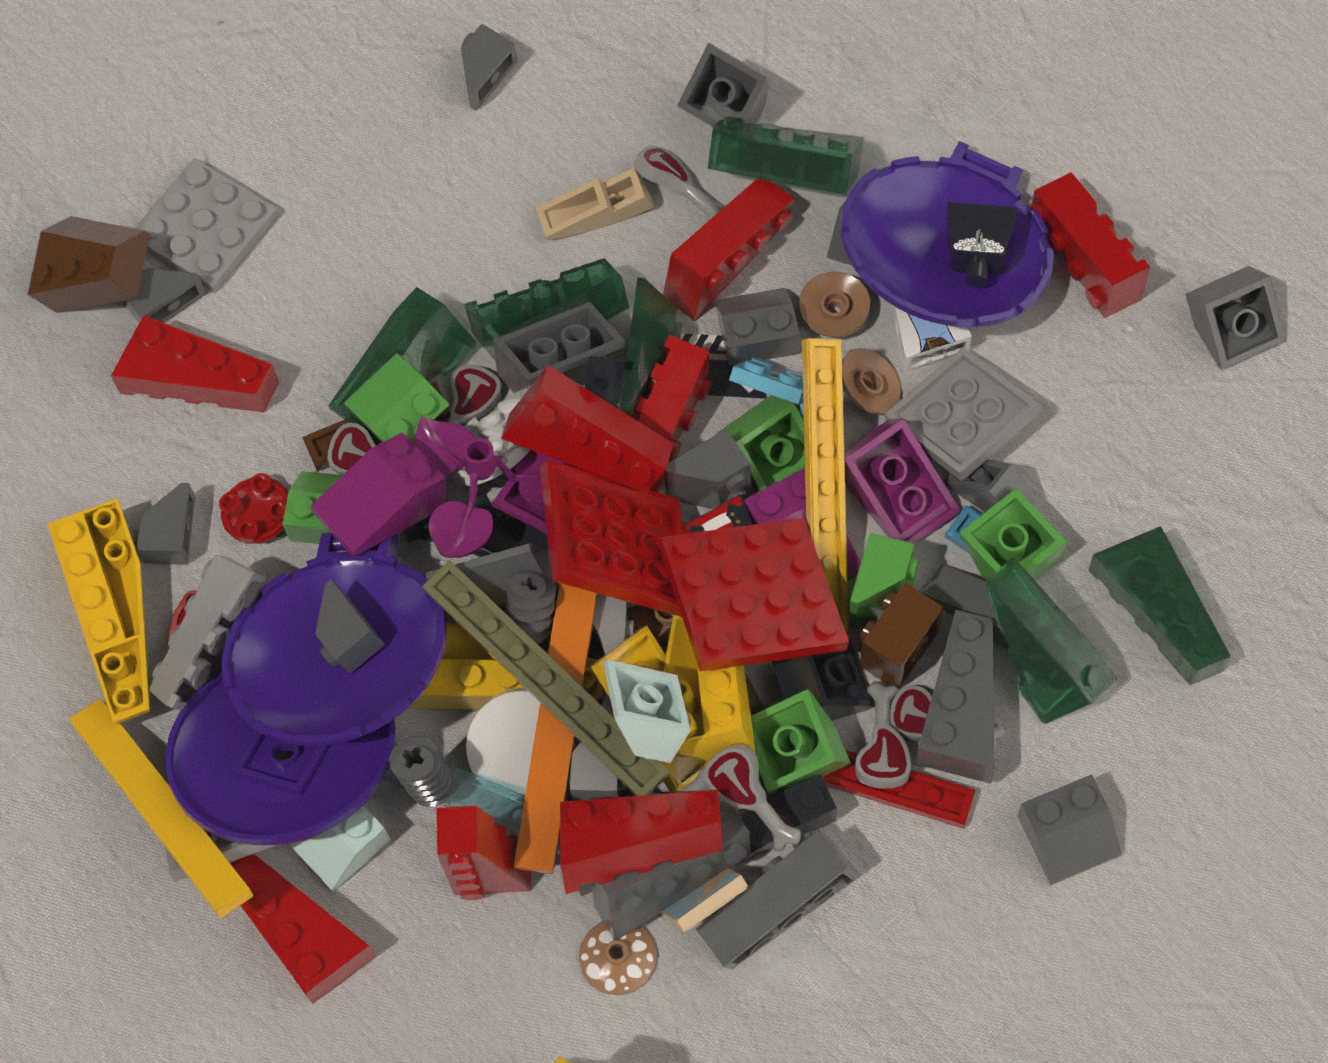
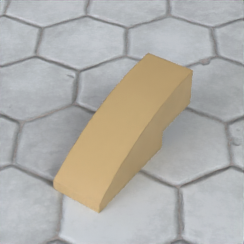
[536,167,654,240]

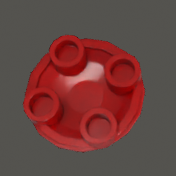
[219,473,288,544]

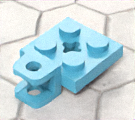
[729,357,844,415]

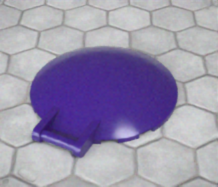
[840,141,1054,327]
[222,533,447,746]

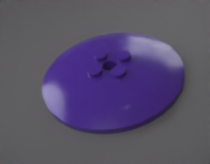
[165,671,396,845]

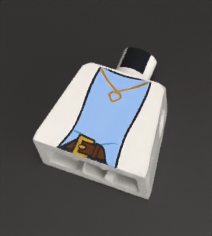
[894,307,972,373]

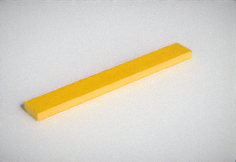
[802,338,849,638]
[68,698,253,919]

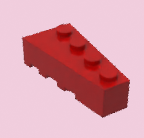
[1030,172,1151,318]
[662,174,794,322]
[111,315,279,413]
[633,334,712,493]
[501,365,673,493]
[560,790,723,894]
[436,805,532,900]
[230,854,376,1004]

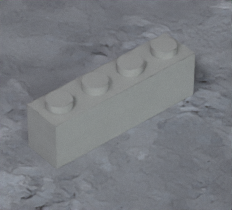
[149,554,267,710]

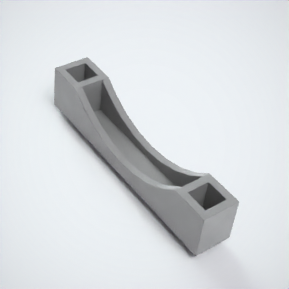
[570,594,636,801]

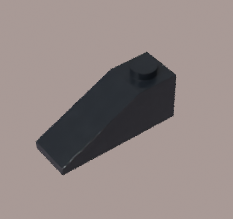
[734,774,837,866]

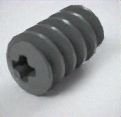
[506,570,556,652]
[389,736,455,807]

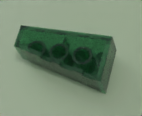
[707,117,864,195]
[464,258,630,362]
[1088,526,1231,686]

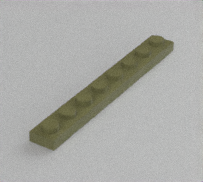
[422,560,670,796]

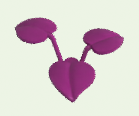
[415,417,581,558]

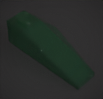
[328,287,477,425]
[985,558,1118,724]

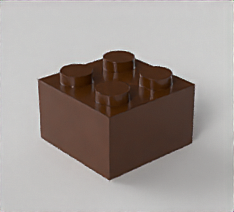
[858,583,943,689]

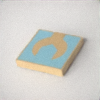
[660,868,748,932]

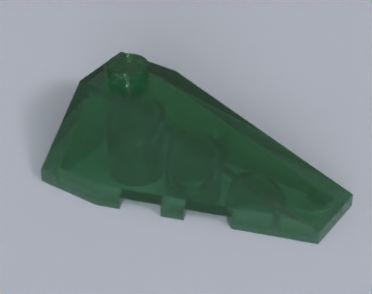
[619,277,682,418]

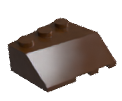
[28,216,150,313]

